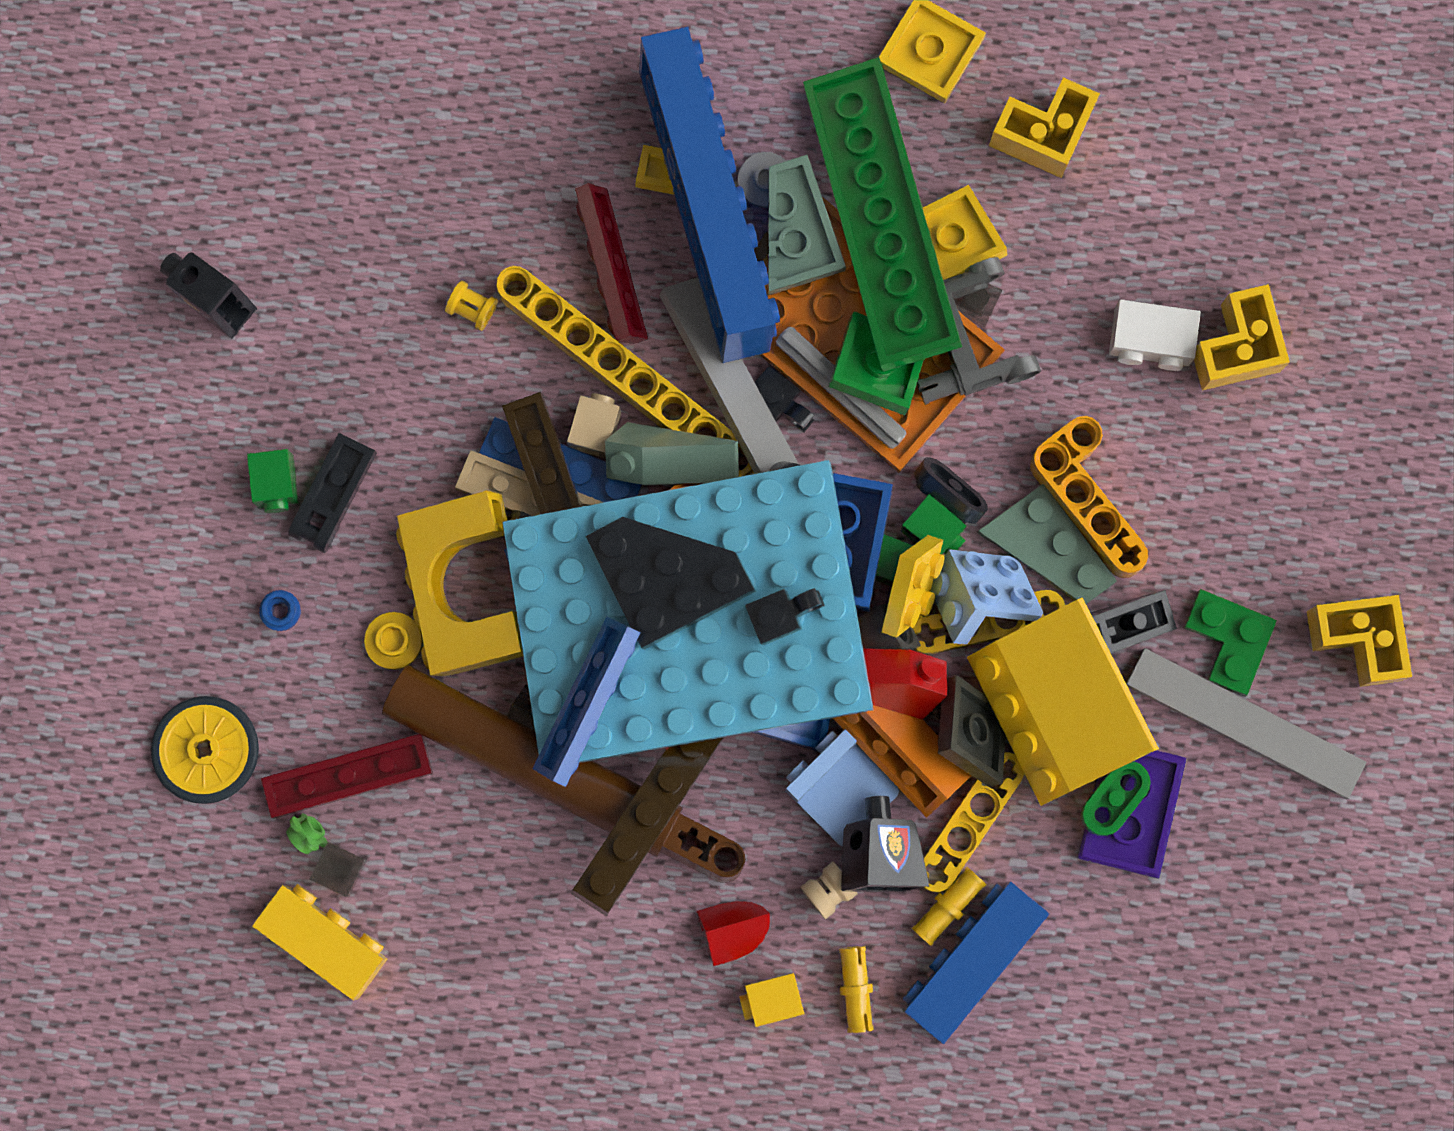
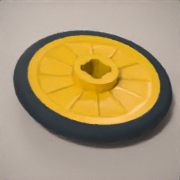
[151,696,259,804]

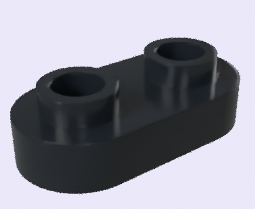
[914,457,988,524]

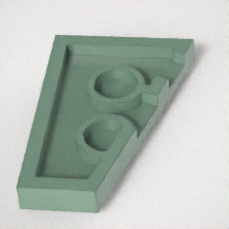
[768,155,846,296]
[977,484,1117,604]

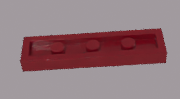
[575,183,648,344]
[261,734,433,819]

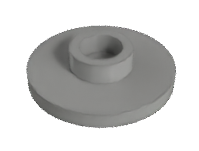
[738,152,786,208]

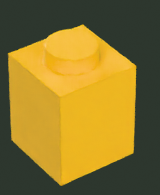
[739,973,804,1027]

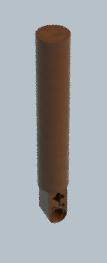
[382,665,746,883]

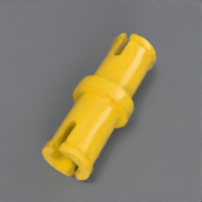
[912,867,987,946]
[839,946,874,1033]

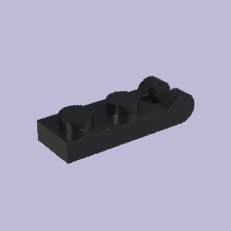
[288,433,377,553]

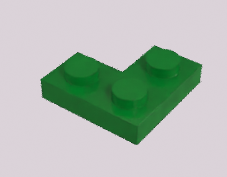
[1184,589,1277,697]

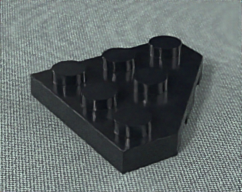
[586,517,756,650]

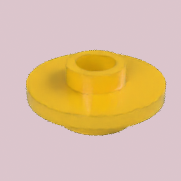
[364,612,422,670]

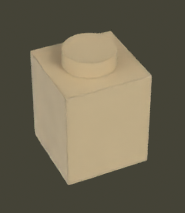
[567,393,621,459]

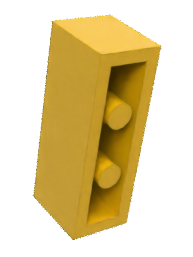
[252,884,388,1000]

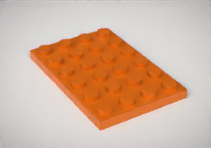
[759,197,1005,473]

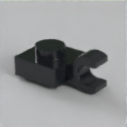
[754,366,814,433]
[745,588,825,646]

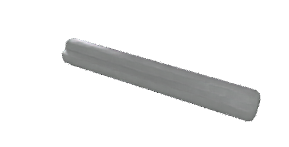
[776,327,907,449]

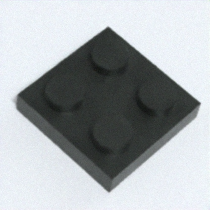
[938,675,1006,787]

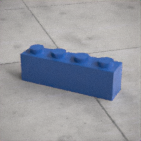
[902,881,1050,1044]

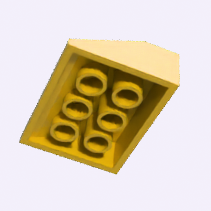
[967,597,1159,806]

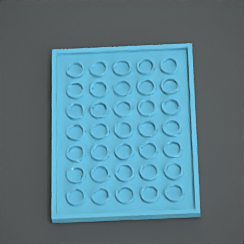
[503,460,874,763]

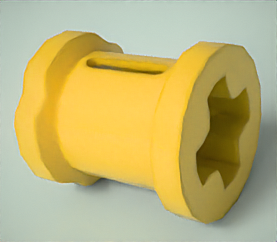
[445,280,498,331]

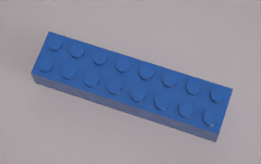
[639,27,780,363]

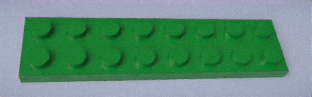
[803,57,962,372]

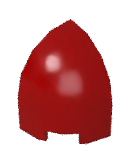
[697,901,770,966]

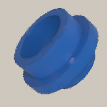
[259,590,301,631]

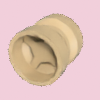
[800,862,858,919]

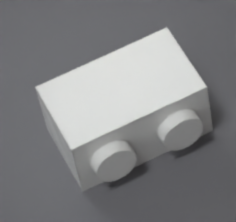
[1109,300,1201,371]

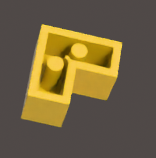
[989,77,1100,178]
[1194,284,1290,391]
[1306,595,1412,687]

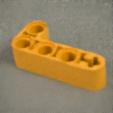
[1030,416,1148,578]

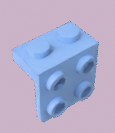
[931,549,1043,644]
[785,729,899,846]

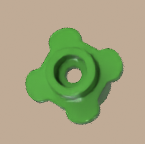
[286,813,328,854]

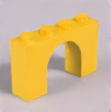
[396,490,523,676]

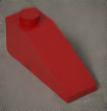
[863,648,947,720]

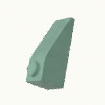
[605,422,739,485]

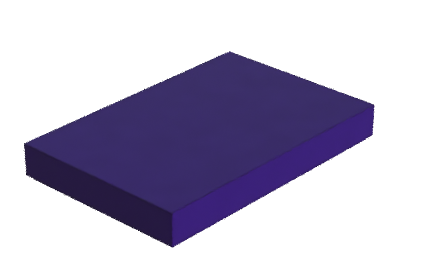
[1077,750,1187,879]

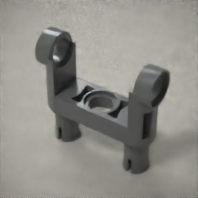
[917,257,1041,405]

